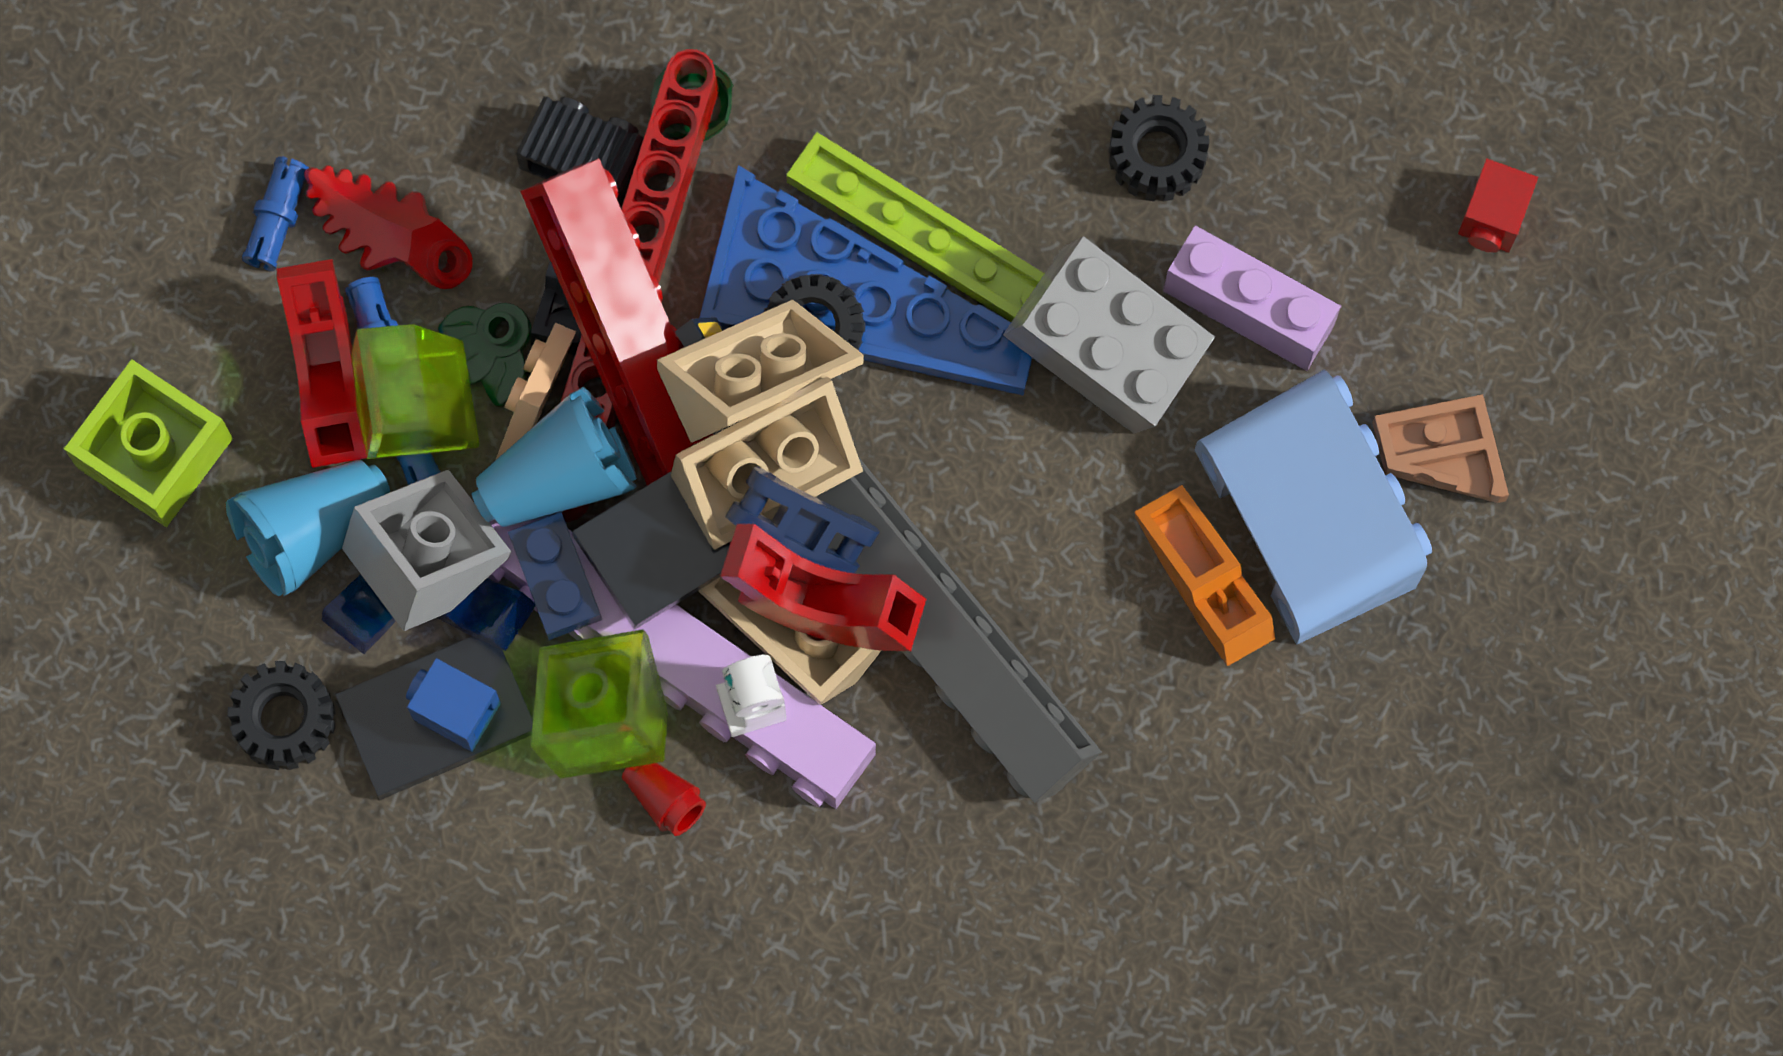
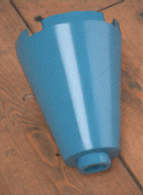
[472,387,637,527]
[226,460,390,596]

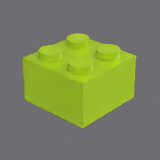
[64,359,233,528]

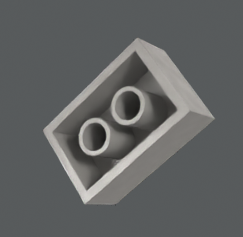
[1003,236,1215,434]

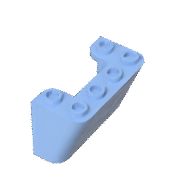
[1195,370,1432,645]

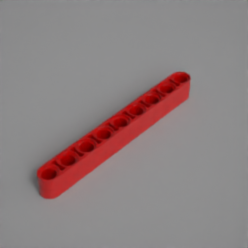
[548,49,718,522]

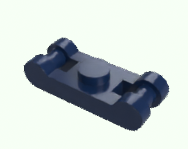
[726,467,880,573]

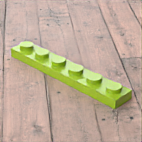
[786,132,1045,322]

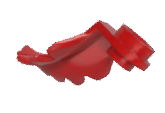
[304,165,473,289]

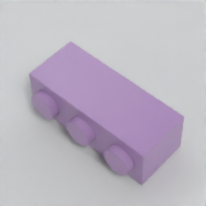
[1163,225,1341,371]

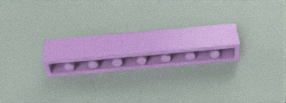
[488,515,876,809]

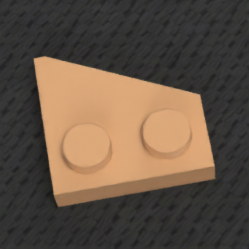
[496,323,576,459]

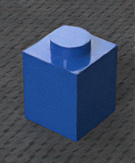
[406,658,501,752]

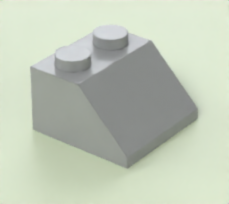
[342,469,511,631]

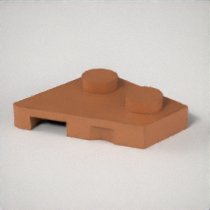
[1372,394,1509,503]

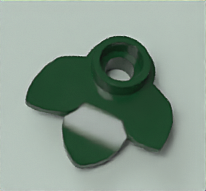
[438,303,532,407]

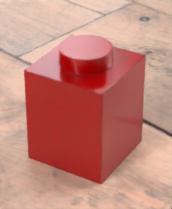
[1458,158,1539,253]

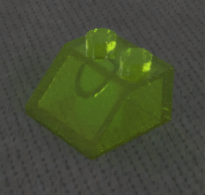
[351,324,480,459]
[531,629,668,779]

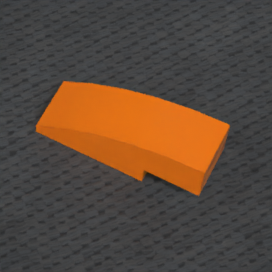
[1134,485,1275,666]

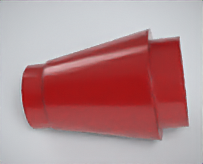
[622,754,706,836]

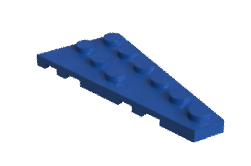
[700,165,1032,396]

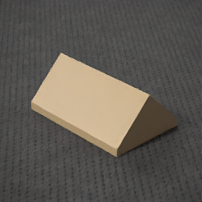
[657,300,864,443]
[671,376,863,550]
[699,577,881,705]

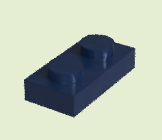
[508,512,602,640]

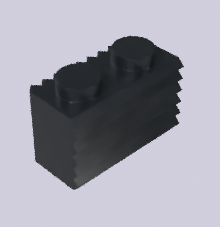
[516,97,644,208]

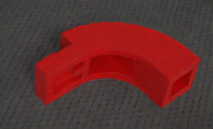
[277,259,367,468]
[720,524,926,651]

